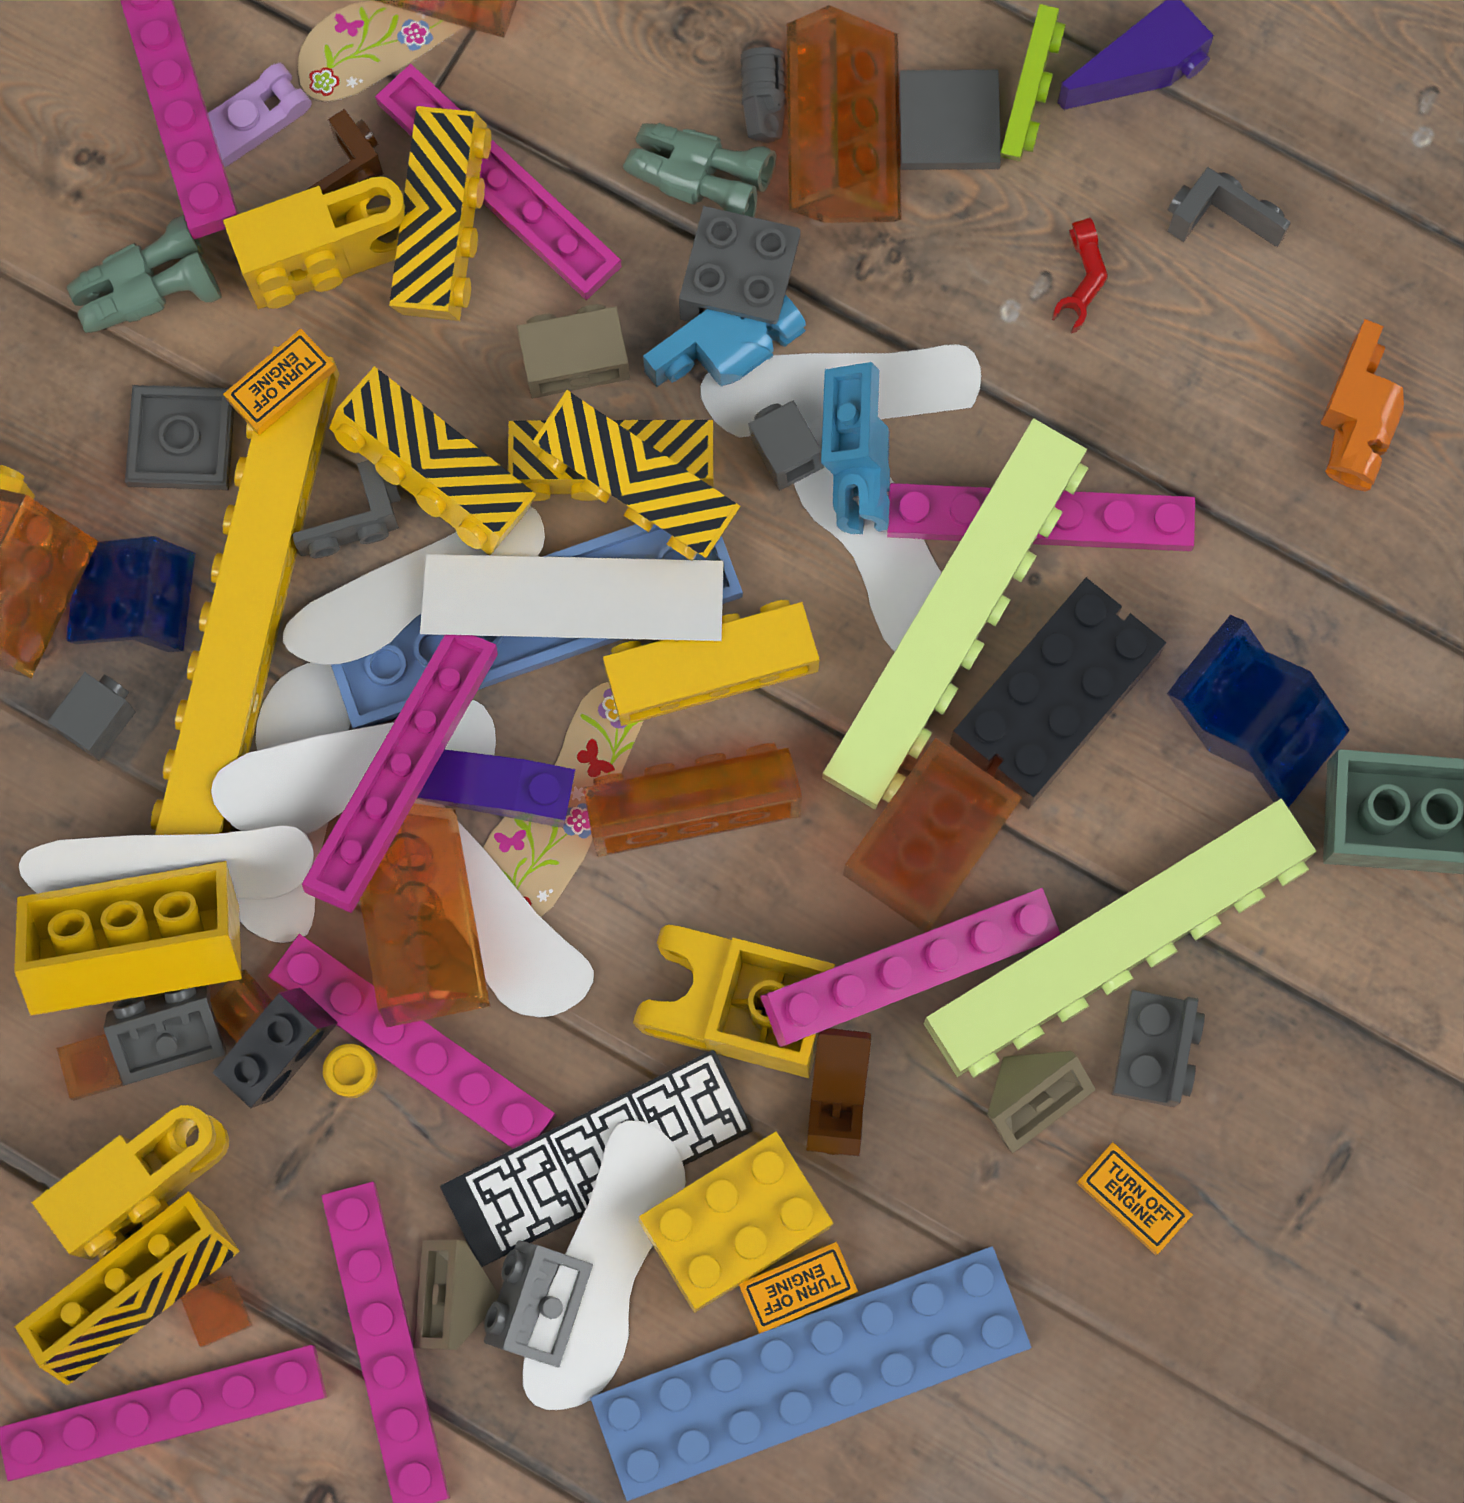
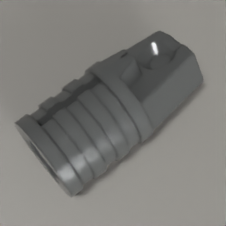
[741,47,786,143]

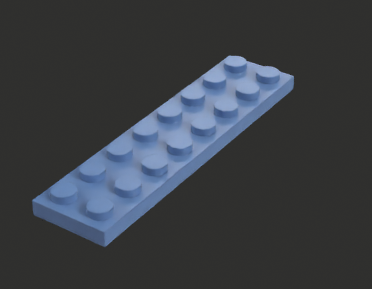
[331,524,743,729]
[590,1246,1032,1501]

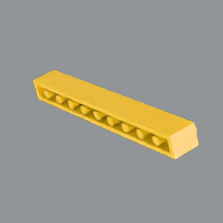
[151,346,339,835]

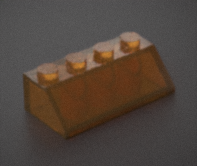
[787,5,901,223]
[583,743,802,857]
[360,803,491,1027]

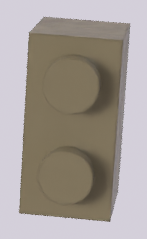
[517,304,630,399]

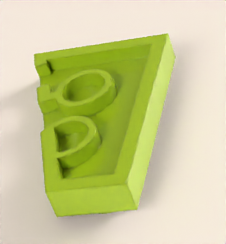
[1001,4,1066,162]

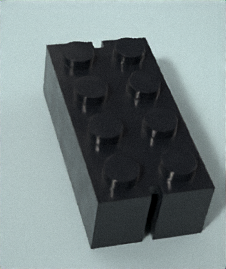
[949,577,1167,810]

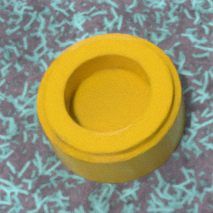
[323,1044,378,1098]

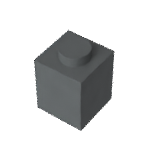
[748,400,824,491]
[47,672,136,761]

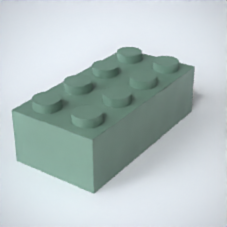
[1323,749,1464,874]

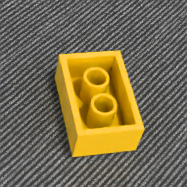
[639,1131,834,1313]

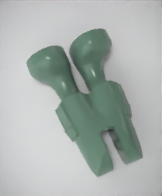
[623,123,777,217]
[66,215,222,333]

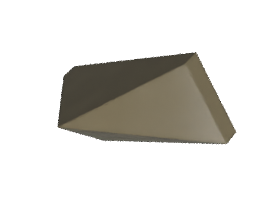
[987,1051,1096,1153]
[414,1240,499,1350]

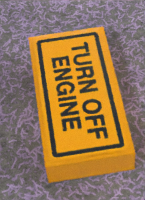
[223,328,336,435]
[1076,1142,1193,1255]
[739,1242,858,1334]

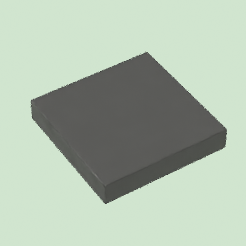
[899,69,1001,170]
[125,385,235,490]

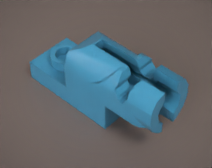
[643,295,806,387]
[821,362,890,534]

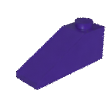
[1057,0,1214,110]
[417,749,575,828]

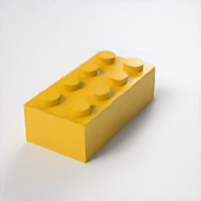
[14,861,242,1016]

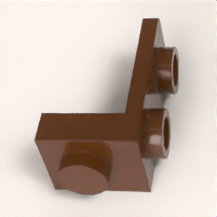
[304,109,383,195]
[806,1028,871,1156]

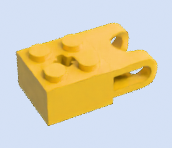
[223,176,405,310]
[633,924,835,1078]
[31,1105,229,1260]

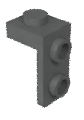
[1167,167,1291,247]
[292,460,401,558]

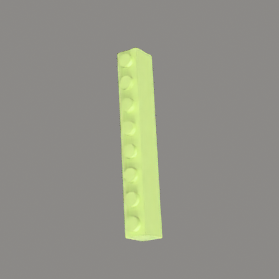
[822,418,1089,810]
[923,798,1316,1078]

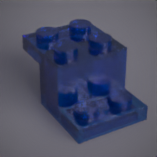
[1167,614,1350,808]

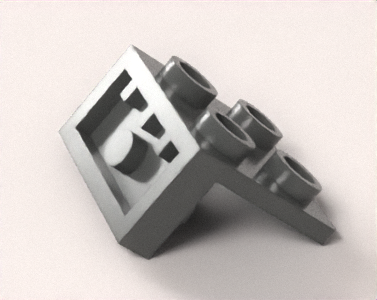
[679,206,801,324]

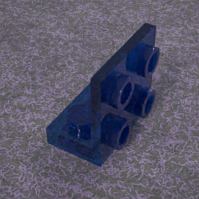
[66,536,196,652]

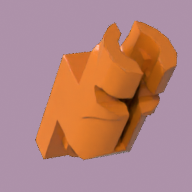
[1320,319,1404,492]

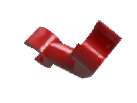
[1052,217,1108,333]

